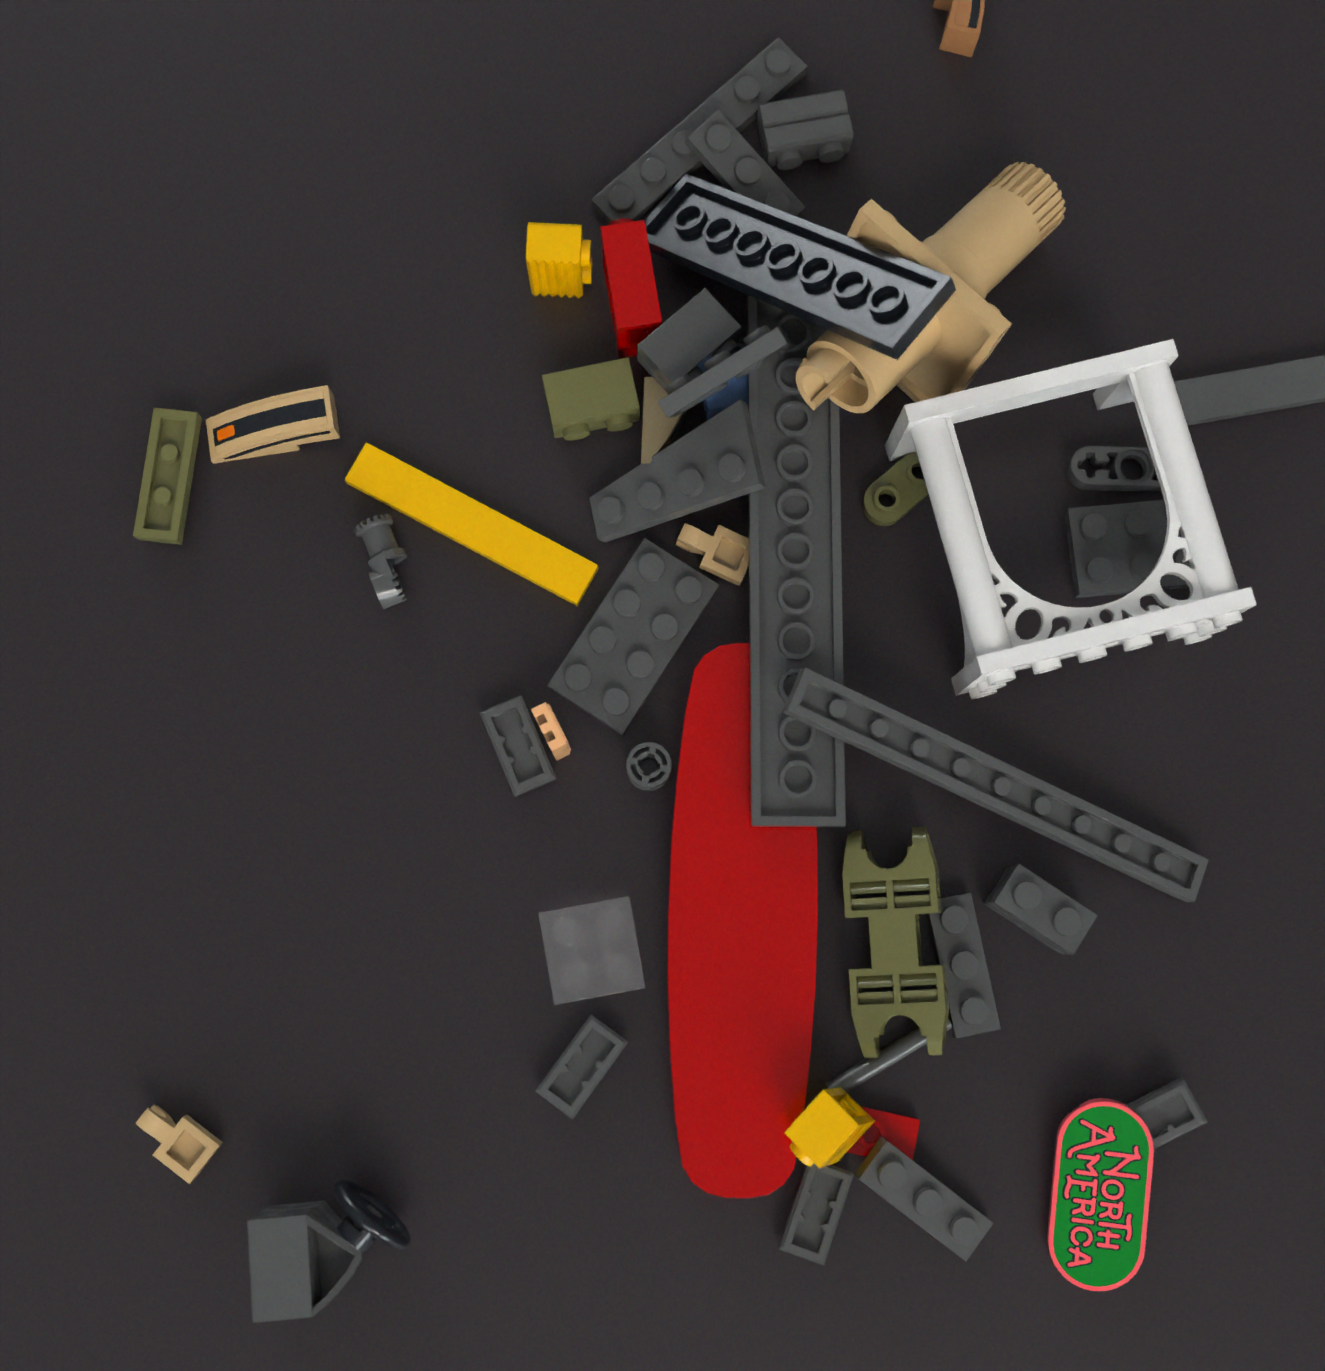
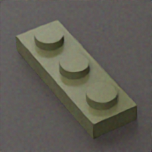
[133,407,202,545]

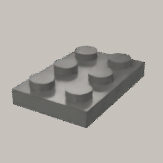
[1064,500,1191,598]

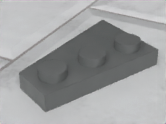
[658,325,796,418]

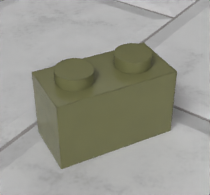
[542,357,640,441]

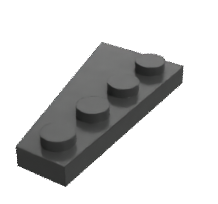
[590,399,766,543]

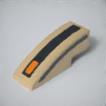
[206,385,340,464]

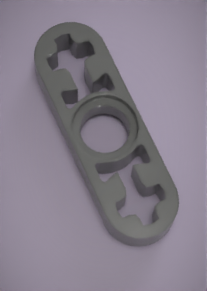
[1066,446,1162,492]

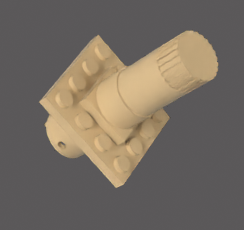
[796,162,1065,413]

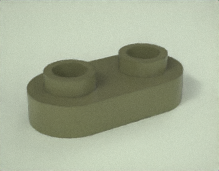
[862,452,929,526]

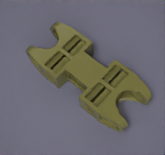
[842,826,949,1058]

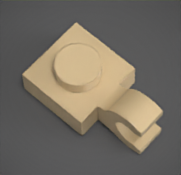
[675,523,749,586]
[136,1104,223,1184]

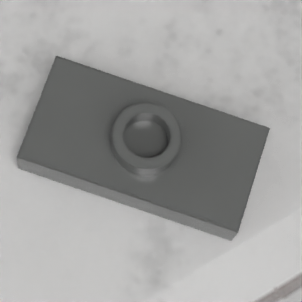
[479,695,557,797]
[535,1014,628,1119]
[1127,1077,1207,1149]
[778,1164,854,1266]

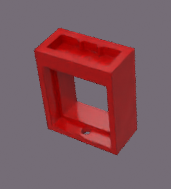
[600,218,662,359]

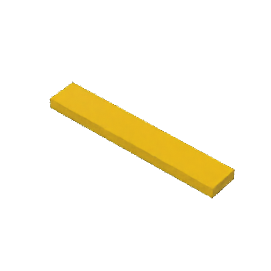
[344,442,599,606]

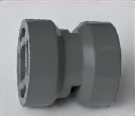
[626,742,672,791]

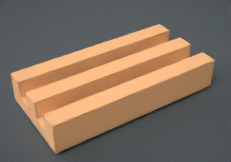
[531,702,571,761]

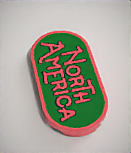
[1047,1098,1154,1291]

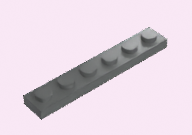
[591,37,808,224]

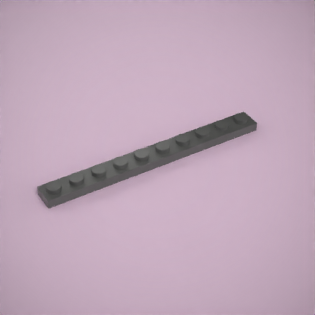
[782,667,1209,902]

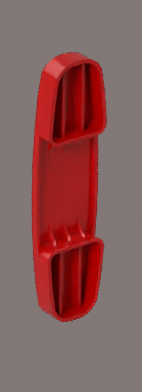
[668,643,818,1198]

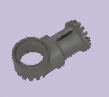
[354,514,407,609]

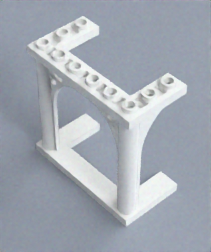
[885,339,1257,699]

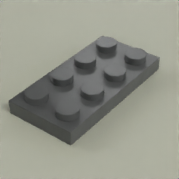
[547,538,719,735]

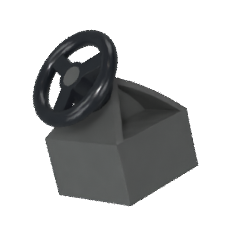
[247,1180,411,1323]

